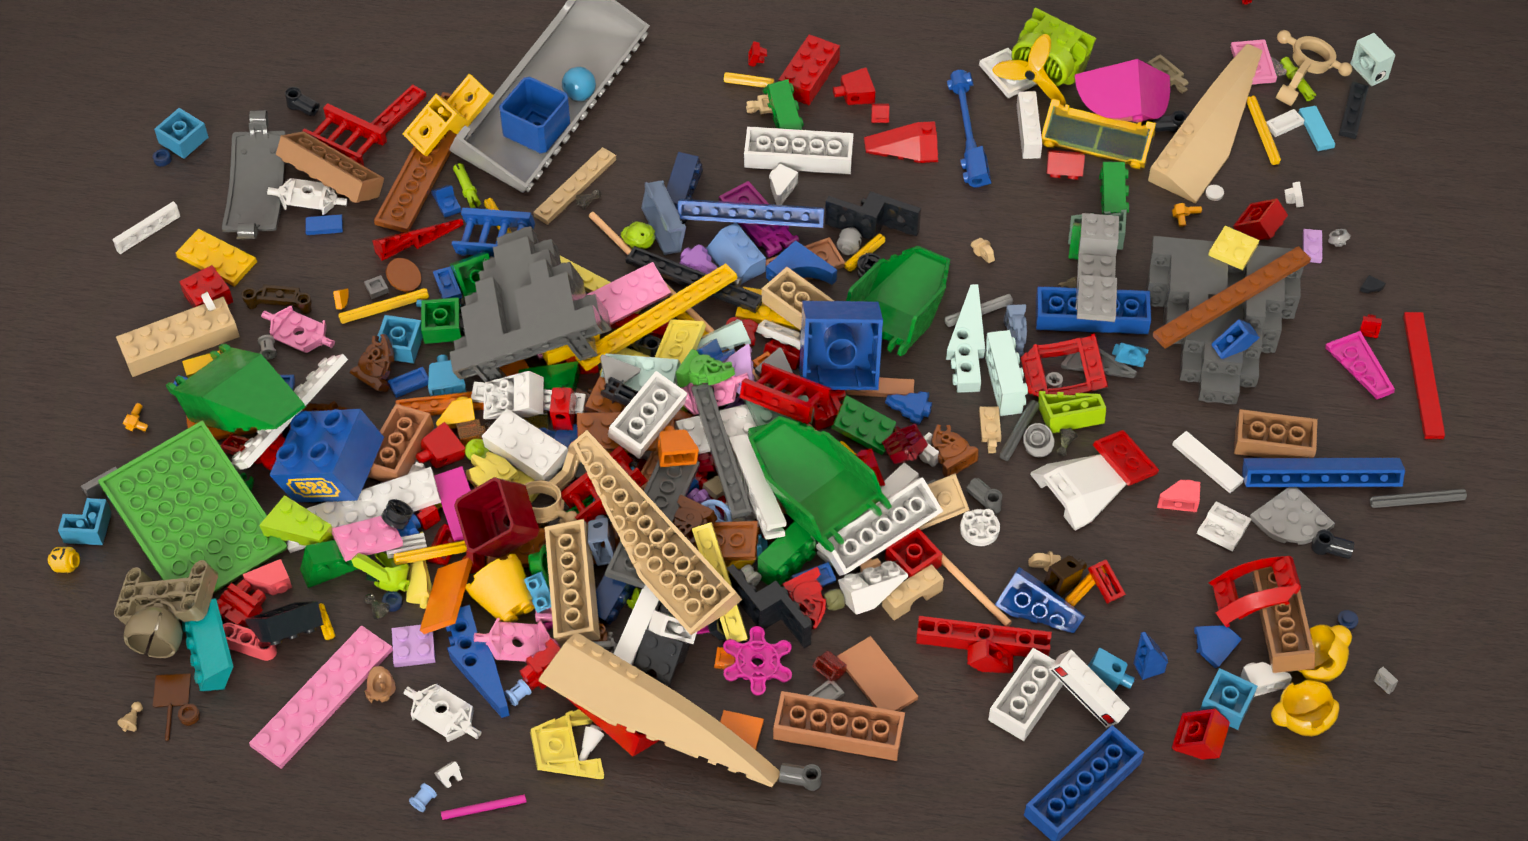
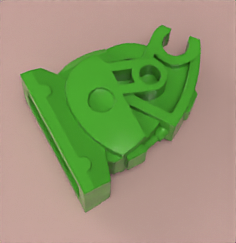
[676,349,735,388]

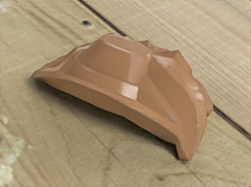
[365,666,396,703]

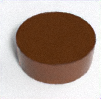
[178,704,200,725]

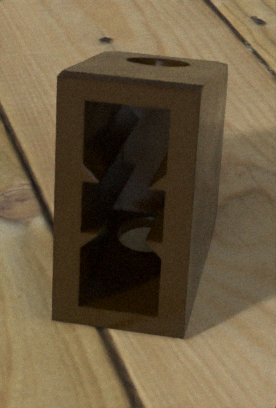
[1043,555,1087,598]

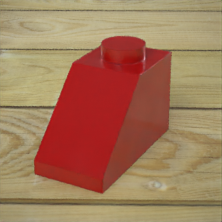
[967,639,1013,673]

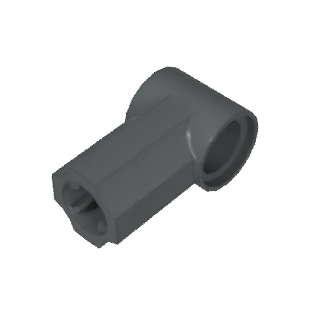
[966,478,1002,514]
[779,763,822,791]

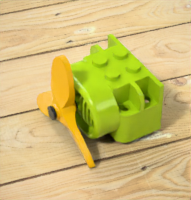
[992,8,1096,106]

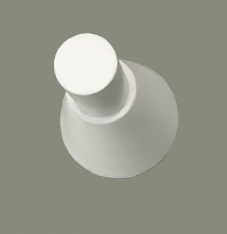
[578,725,604,761]

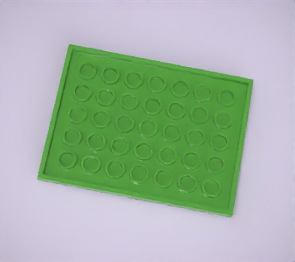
[98,420,288,594]

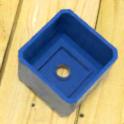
[499,77,570,153]

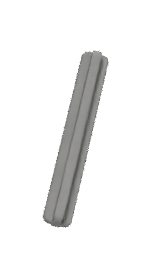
[944,294,1013,327]

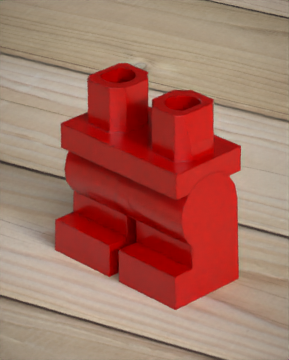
[812,390,846,431]
[217,579,266,628]
[520,639,560,691]

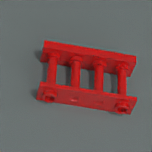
[303,103,387,166]
[740,362,831,424]
[561,446,648,525]

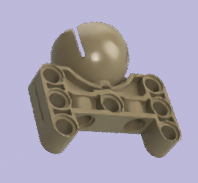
[114,560,218,658]

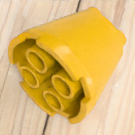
[465,554,535,623]

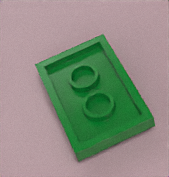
[832,395,896,455]

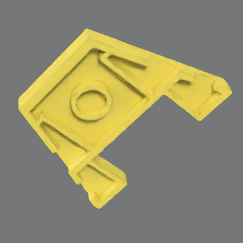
[530,709,604,779]

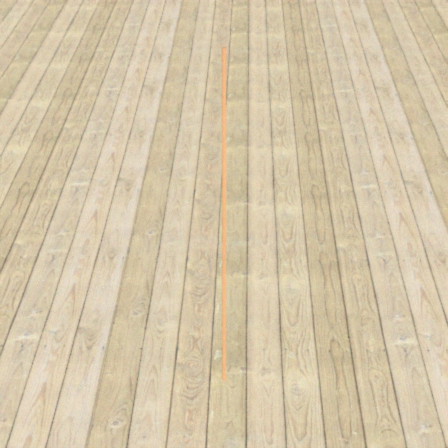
[589,212,1012,627]

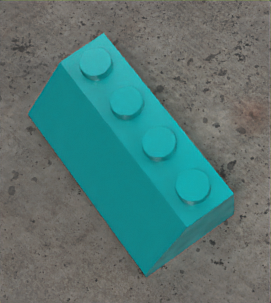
[182,599,233,691]

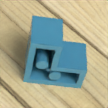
[58,498,112,545]

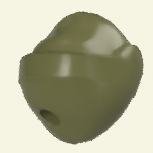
[823,589,845,611]

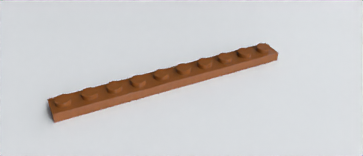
[1153,246,1311,349]

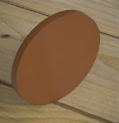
[386,258,421,292]

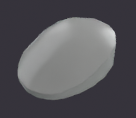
[1023,423,1055,457]

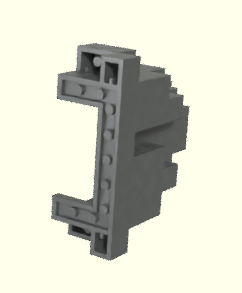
[450,226,612,382]
[1145,236,1304,404]

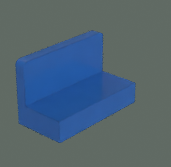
[696,338,735,361]

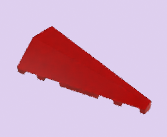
[372,219,464,261]

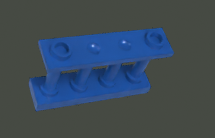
[452,208,535,257]

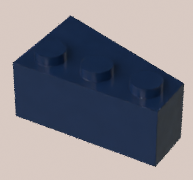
[667,152,703,210]
[596,575,636,625]

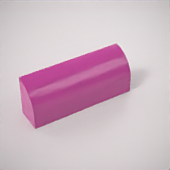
[434,466,471,542]

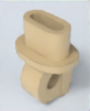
[971,238,995,263]
[1028,551,1061,572]

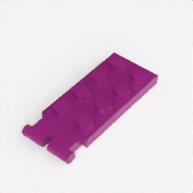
[719,181,799,258]

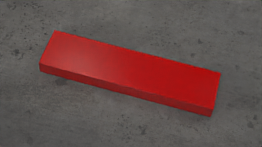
[371,84,426,134]

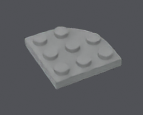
[1250,487,1335,545]

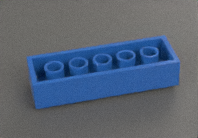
[1036,287,1151,334]
[1024,725,1144,841]

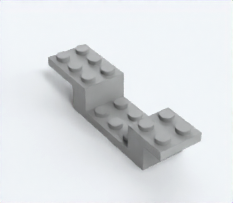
[1076,213,1119,322]

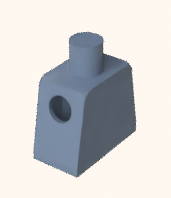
[588,515,616,566]

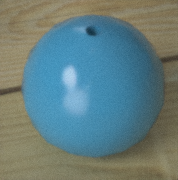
[562,67,596,101]

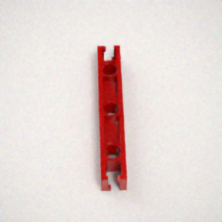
[916,616,1052,657]

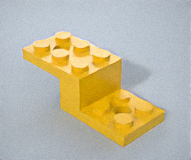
[403,74,494,156]

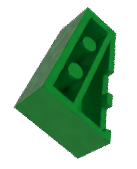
[762,79,804,130]
[1099,162,1129,215]

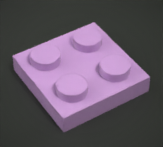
[392,625,436,667]

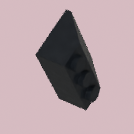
[245,601,324,645]

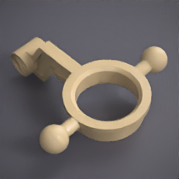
[1276,30,1352,106]
[524,440,581,523]

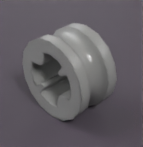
[1046,372,1063,389]

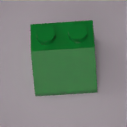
[450,252,490,299]

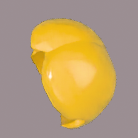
[1297,624,1352,683]
[1271,680,1339,736]

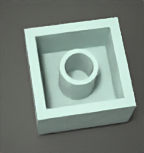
[1351,33,1395,86]

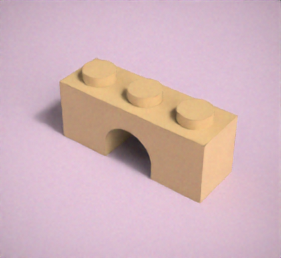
[882,564,944,620]

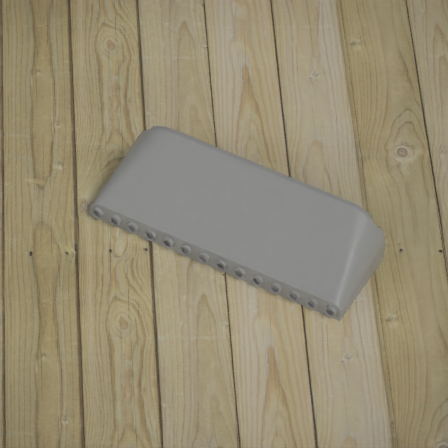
[449,0,650,193]

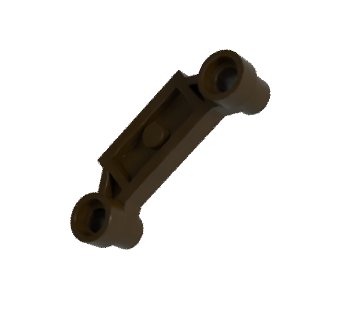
[241,284,312,314]

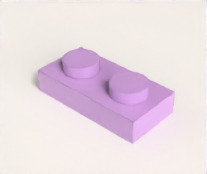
[1302,229,1322,263]

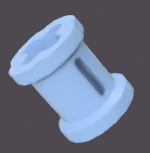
[504,679,532,706]
[409,783,437,812]

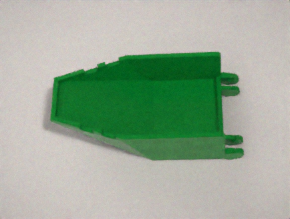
[846,246,950,356]
[166,344,306,432]
[748,416,892,552]

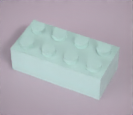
[985,330,1028,416]
[601,354,681,391]

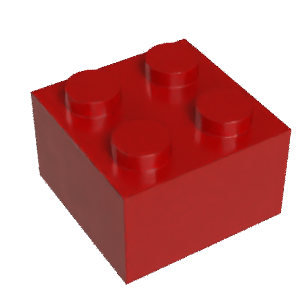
[179,265,233,308]
[885,528,943,580]

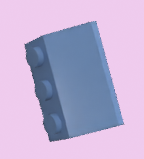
[706,222,766,284]

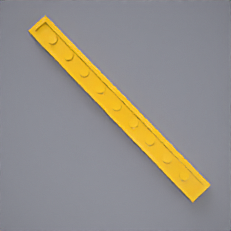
[575,264,737,371]

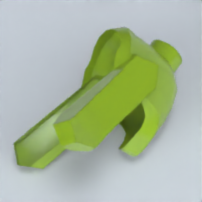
[351,551,410,592]

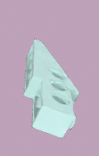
[946,284,985,392]

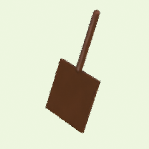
[153,673,191,741]

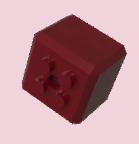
[454,477,539,558]

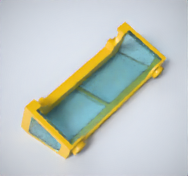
[1041,99,1156,169]

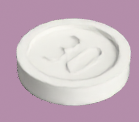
[1206,185,1224,201]

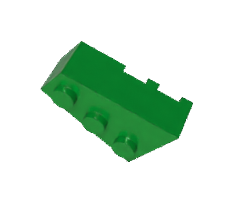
[518,361,580,393]
[300,540,370,588]

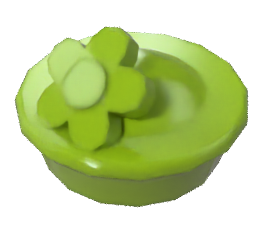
[465,438,489,460]
[627,587,641,610]

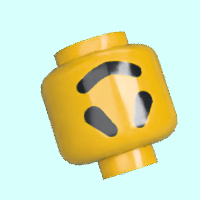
[48,547,80,573]

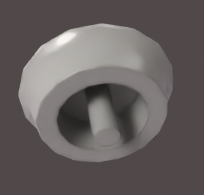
[1328,229,1351,247]

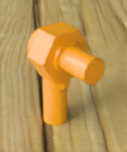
[1172,203,1202,227]
[123,403,148,432]

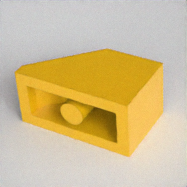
[436,397,476,429]

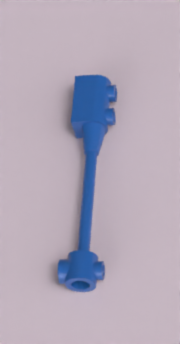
[947,70,992,187]

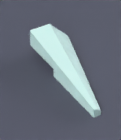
[697,319,751,351]

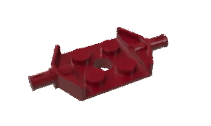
[882,424,928,464]

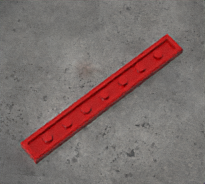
[1403,312,1445,439]

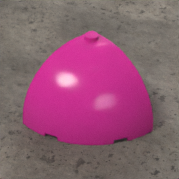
[1075,59,1170,122]

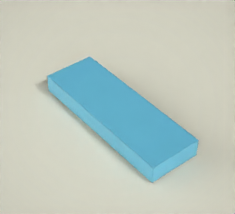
[1298,106,1335,151]

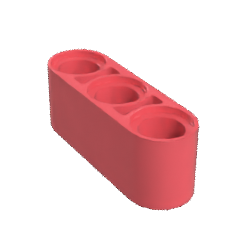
[223,623,277,661]

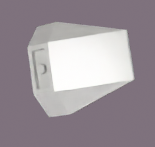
[1030,454,1127,530]

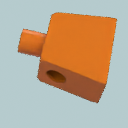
[657,426,699,467]

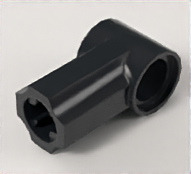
[285,87,320,116]
[1151,110,1188,134]
[1311,529,1355,559]

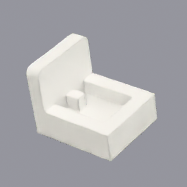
[918,432,939,467]

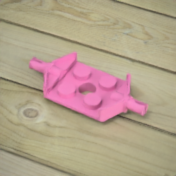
[262,306,335,353]
[681,372,749,415]
[474,618,562,662]

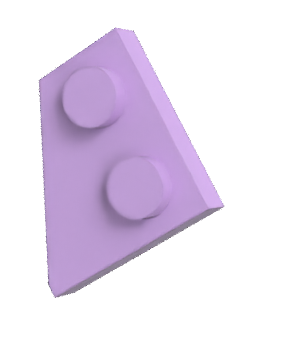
[723,344,754,394]

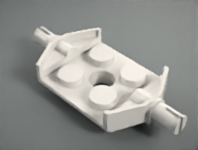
[267,178,348,215]
[404,684,481,742]

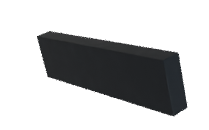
[1339,82,1369,139]

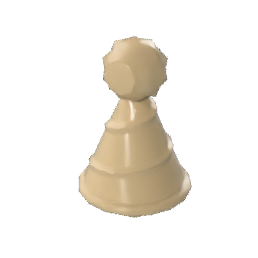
[117,701,143,732]

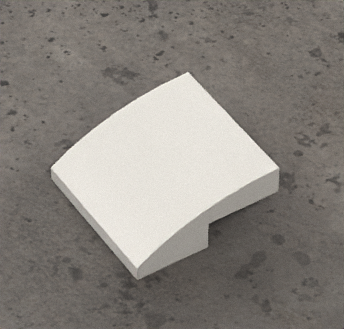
[1197,502,1251,552]

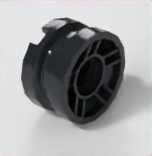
[857,253,881,278]
[381,499,413,529]

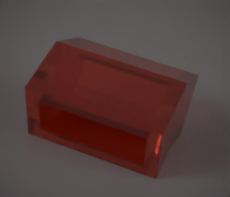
[812,650,847,681]

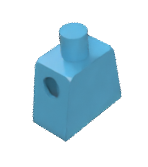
[428,355,466,396]
[1088,648,1135,692]

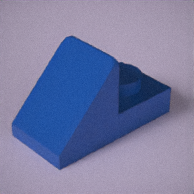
[431,185,461,218]

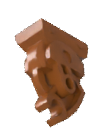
[932,425,978,477]

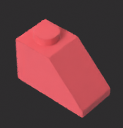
[1157,480,1200,512]
[243,559,292,595]

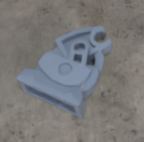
[1003,304,1027,356]

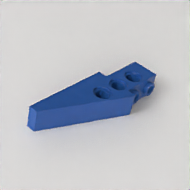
[446,605,510,718]

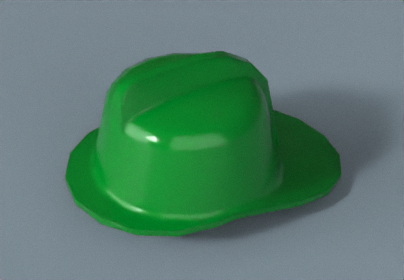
[528,544,550,587]

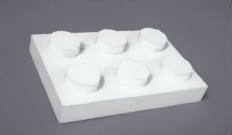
[979,48,1037,98]

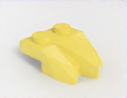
[466,451,518,488]

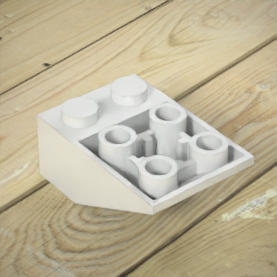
[484,371,544,420]
[838,561,908,614]

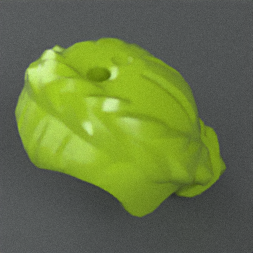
[621,221,655,249]

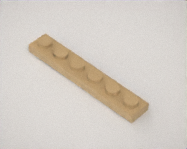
[533,147,616,225]

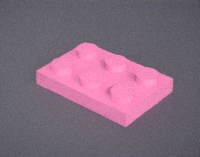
[1230,39,1277,85]
[332,516,403,561]

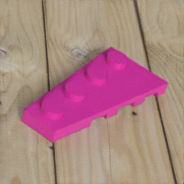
[1325,331,1395,399]

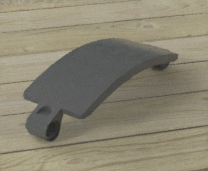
[222,110,286,240]

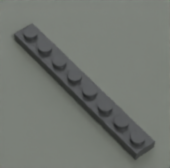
[691,383,752,519]

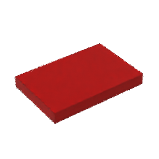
[1093,430,1159,486]

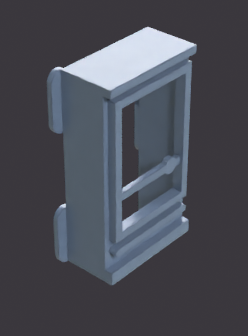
[641,180,686,255]

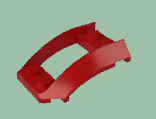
[1021,333,1108,396]
[1208,556,1301,627]

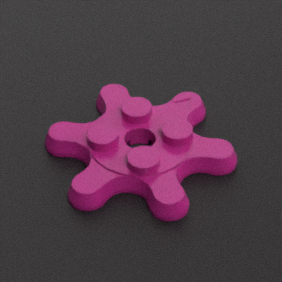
[723,626,792,696]

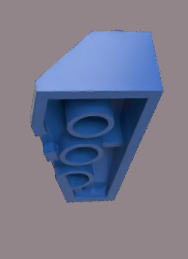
[995,567,1085,633]

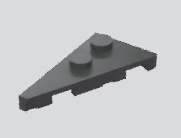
[1061,349,1137,378]

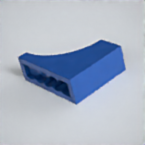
[766,241,837,285]

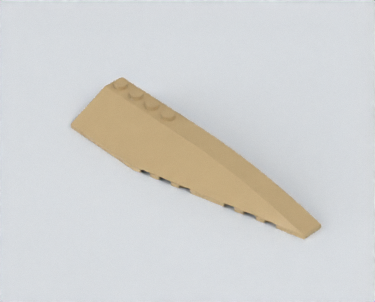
[1148,44,1263,204]
[572,430,742,635]
[539,632,780,787]

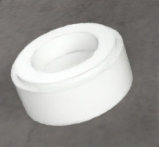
[201,292,216,311]

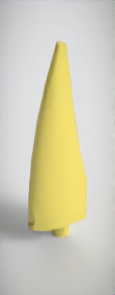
[406,531,432,609]

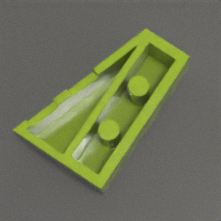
[1038,391,1106,433]
[259,495,334,546]

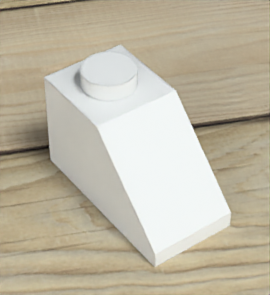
[769,164,798,205]
[648,610,697,644]
[1240,662,1292,697]

